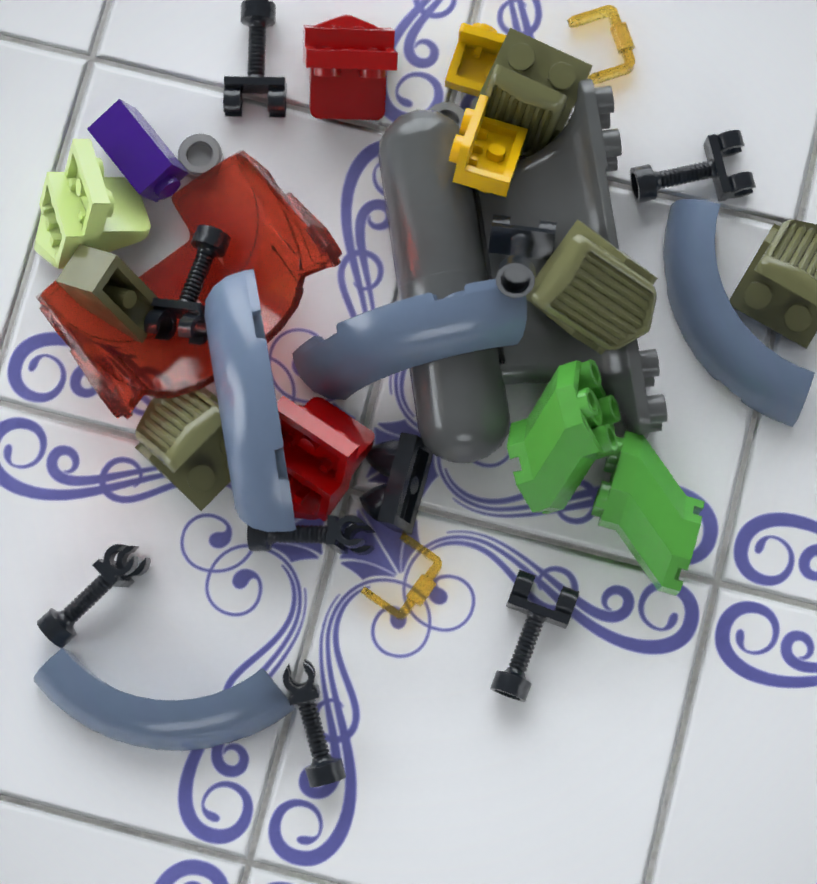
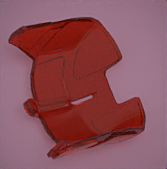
[36,150,342,419]

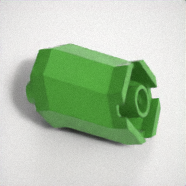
[507,359,621,514]
[591,431,705,596]

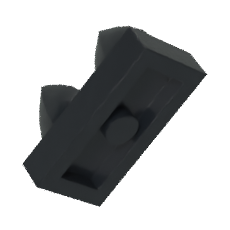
[359,432,433,535]

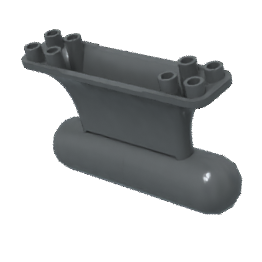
[378,79,667,463]

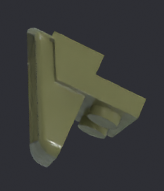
[476,28,593,157]
[526,219,658,355]
[729,220,817,349]
[135,383,231,511]

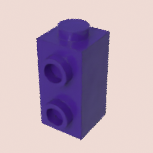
[87,99,189,203]

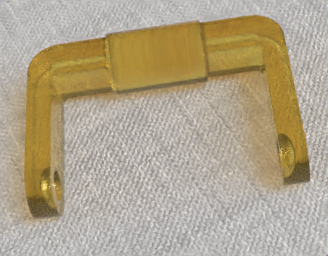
[567,5,635,85]
[360,533,442,620]

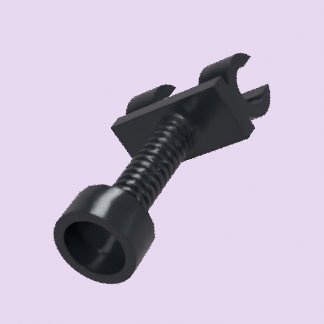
[223,0,287,118]
[630,130,756,203]
[488,214,557,298]
[144,225,231,345]
[247,515,376,555]
[37,544,151,648]
[490,570,580,702]
[283,659,346,788]

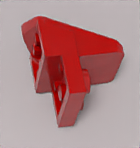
[303,14,398,120]
[277,395,375,522]

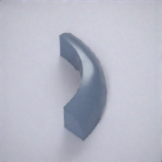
[663,199,815,427]
[204,269,296,532]
[292,279,527,400]
[33,648,296,751]

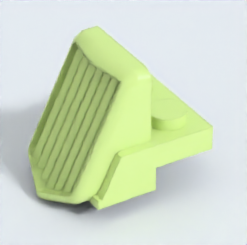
[34,139,151,269]

